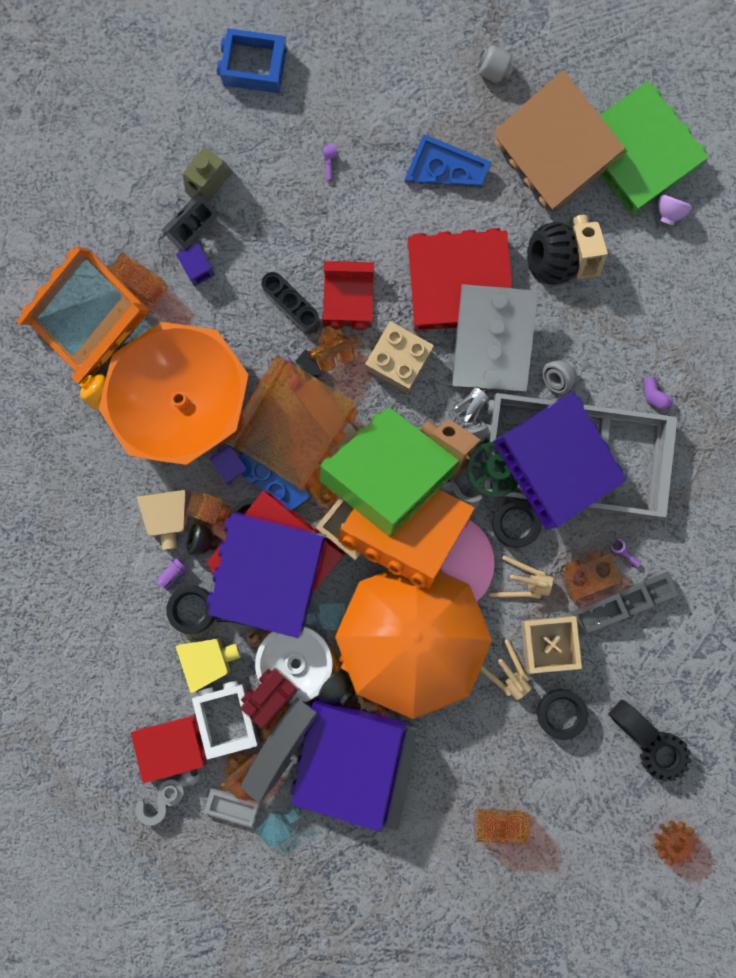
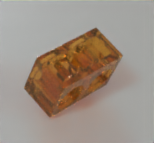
[110,252,168,307]
[185,490,231,528]
[560,551,623,600]
[474,809,530,844]

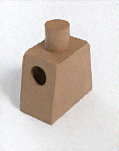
[420,420,480,480]

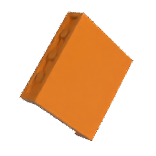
[338,489,475,590]

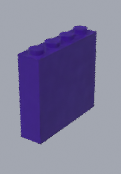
[493,392,627,530]
[207,512,327,638]
[290,700,409,832]

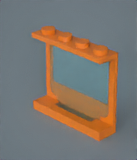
[16,246,150,384]

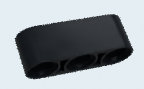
[261,272,320,334]

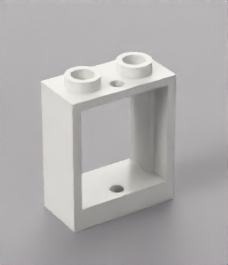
[192,680,260,759]

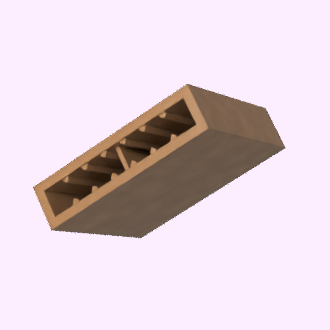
[493,70,628,211]

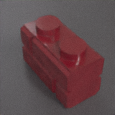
[240,668,300,730]

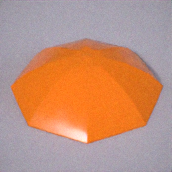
[99,322,249,465]
[335,570,492,719]

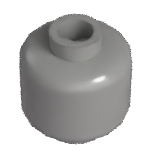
[476,45,514,84]

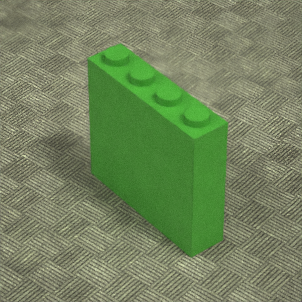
[600,81,709,217]
[319,407,459,537]

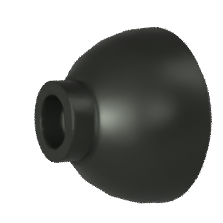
[186,521,218,556]
[318,672,353,707]

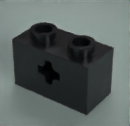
[161,196,220,250]

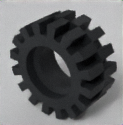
[640,732,692,782]

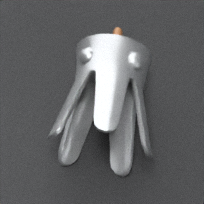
[454,387,489,424]

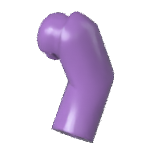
[643,377,673,410]

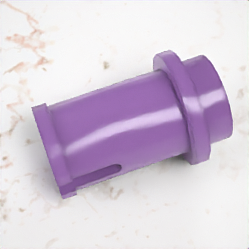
[156,558,188,591]

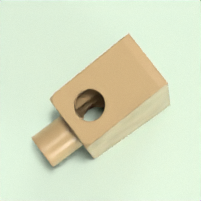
[573,215,608,280]
[137,490,189,550]

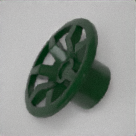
[467,442,518,497]

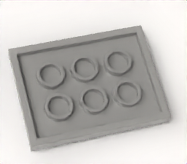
[452,284,538,392]

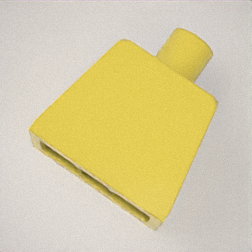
[176,638,241,693]

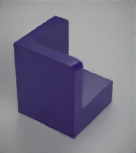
[176,243,215,286]
[209,445,247,486]

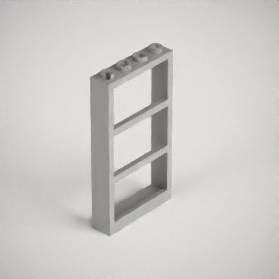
[479,393,678,519]

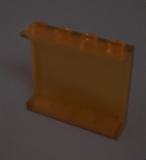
[224,355,359,491]

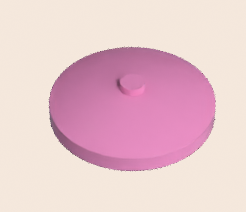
[439,520,494,601]

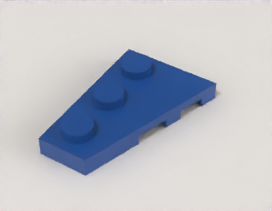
[404,134,491,187]
[239,436,312,511]

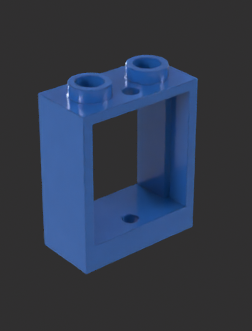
[217,28,287,94]

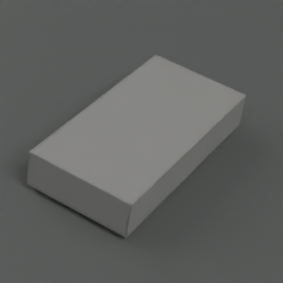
[203,787,260,828]

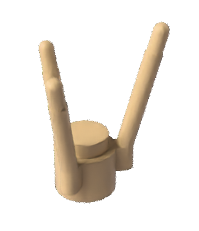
[488,556,553,599]
[480,639,532,700]

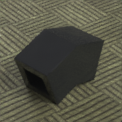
[295,349,321,380]

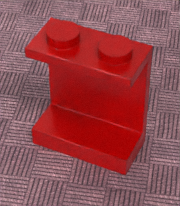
[322,261,374,330]
[130,714,207,783]

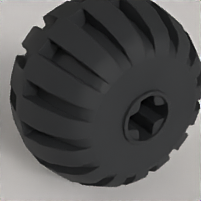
[527,222,579,285]

